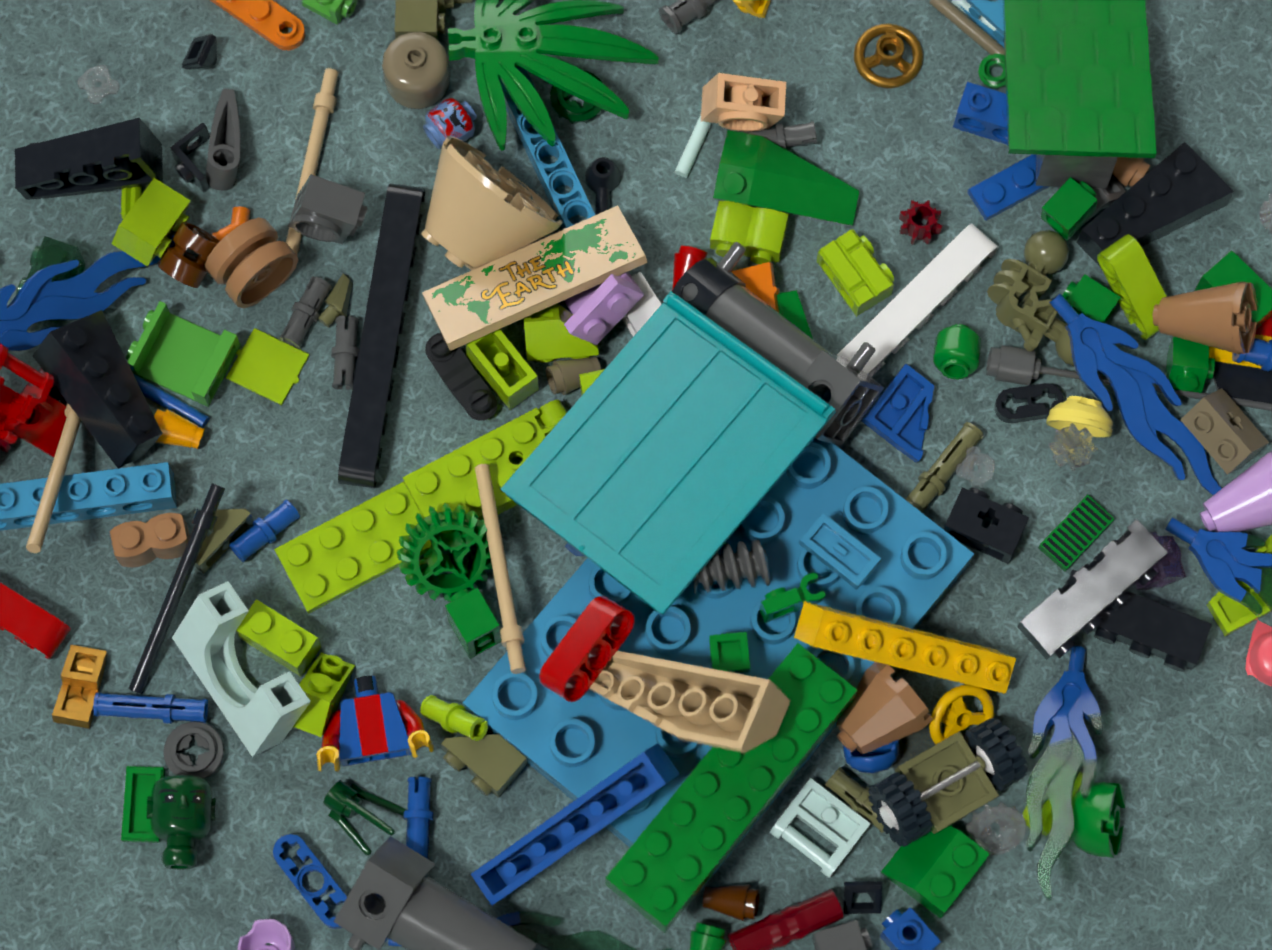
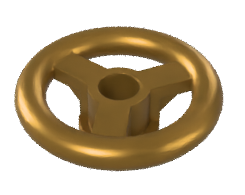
[854,24,923,88]

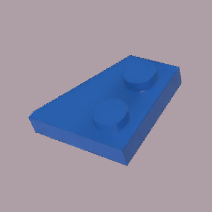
[862,364,934,463]

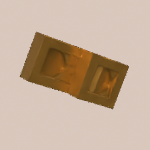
[52,644,108,729]

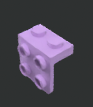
[564,272,644,345]

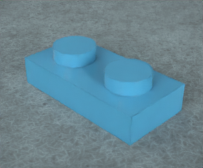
[799,513,881,590]

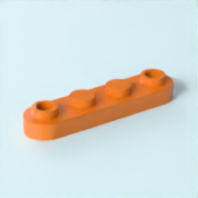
[210,0,305,51]

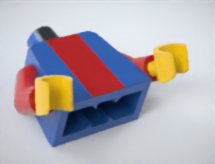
[316,676,434,771]

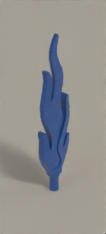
[0,236,175,351]
[1049,293,1222,495]

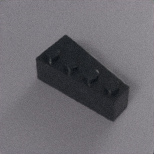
[15,118,163,200]
[1077,142,1234,266]
[32,310,162,469]

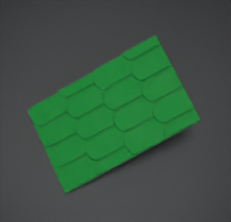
[1003,0,1156,188]

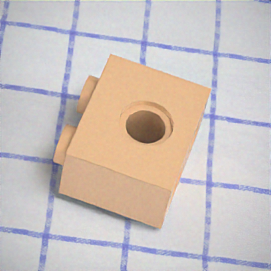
[701,73,786,131]

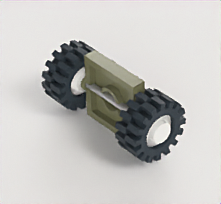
[868,718,1027,847]

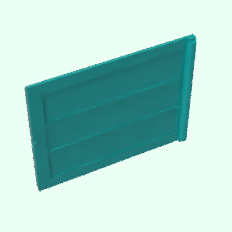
[500,291,836,615]

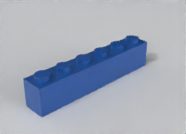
[471,743,680,905]

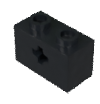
[943,487,1029,564]

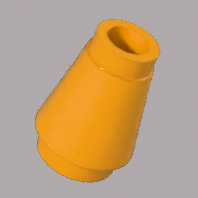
[154,409,205,449]

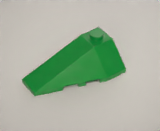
[713,130,859,226]

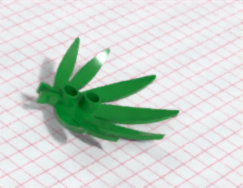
[448,0,659,151]

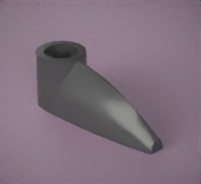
[205,88,240,191]

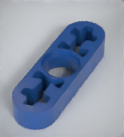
[273,834,347,929]

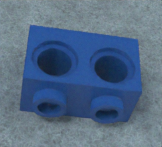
[953,82,1008,145]

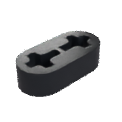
[994,383,1063,423]

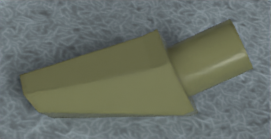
[318,274,352,328]

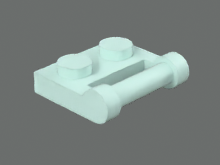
[769,778,871,878]

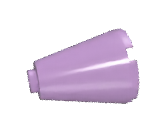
[1200,451,1272,532]

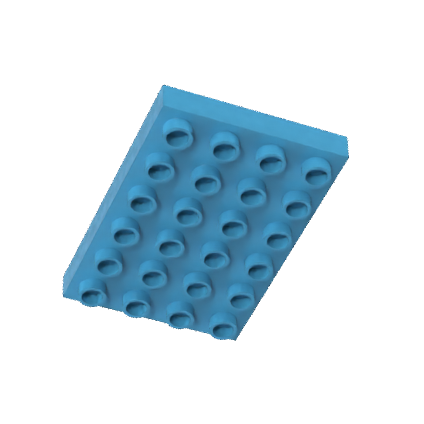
[463,438,974,899]

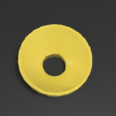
[1046,396,1113,438]

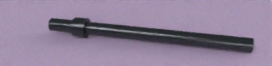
[128,483,226,694]

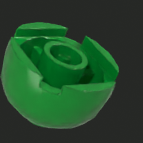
[1063,782,1125,858]

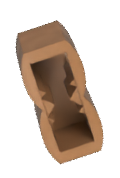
[110,513,190,567]

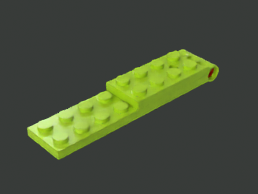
[274,399,567,614]

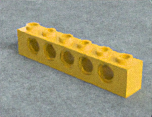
[794,601,1016,694]

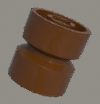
[158,221,220,288]

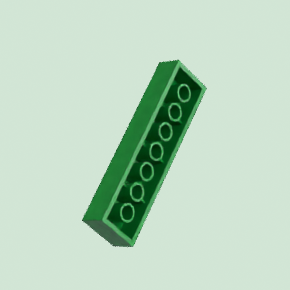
[605,643,857,933]

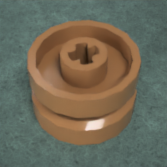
[205,217,298,308]

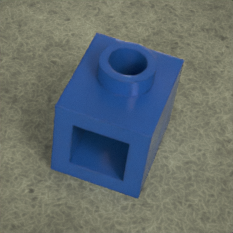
[879,907,941,950]

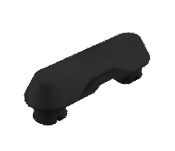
[425,333,497,421]

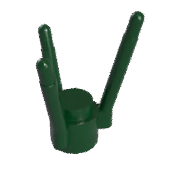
[323,780,406,856]

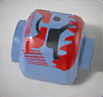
[423,98,477,149]

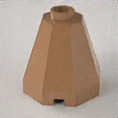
[836,662,933,754]

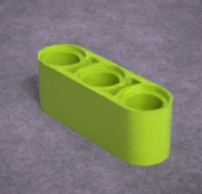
[1097,234,1167,340]

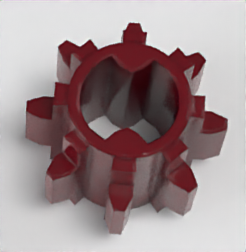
[899,200,942,245]

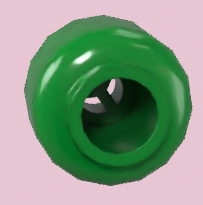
[933,324,982,379]

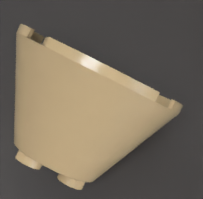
[421,136,562,270]

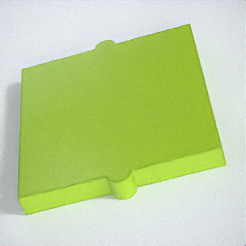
[226,328,310,406]

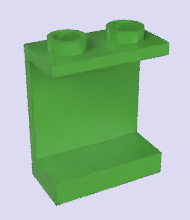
[126,301,241,407]

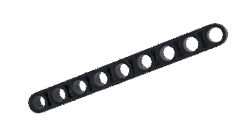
[338,183,425,488]

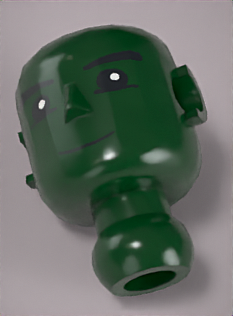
[147,775,216,870]

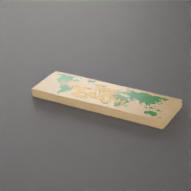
[422,205,648,351]

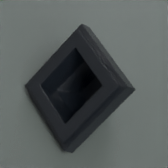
[182,34,217,70]
[843,881,882,914]

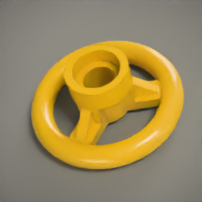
[929,684,994,745]

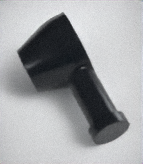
[585,157,620,215]

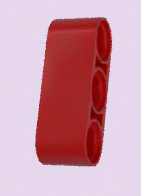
[0,582,71,660]
[539,596,634,702]

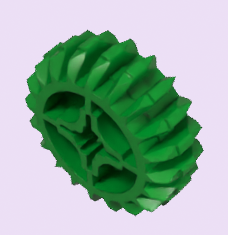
[397,503,492,602]

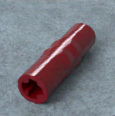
[727,889,844,950]

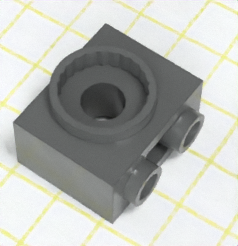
[288,174,367,244]

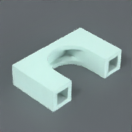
[172,581,311,757]

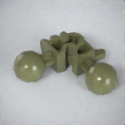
[987,230,1075,367]

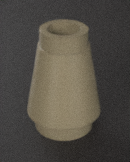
[546,356,601,395]

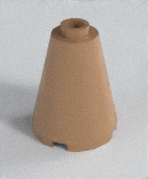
[1153,281,1257,354]

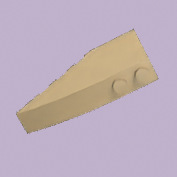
[589,651,790,753]

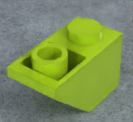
[524,303,599,363]
[293,653,355,737]

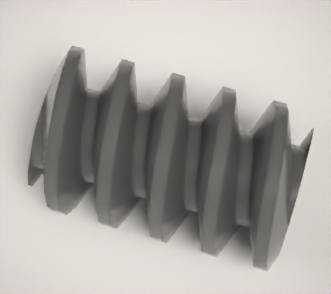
[692,539,770,594]

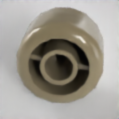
[382,32,450,109]

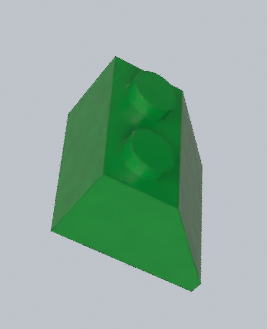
[880,826,990,919]

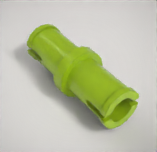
[420,695,488,741]

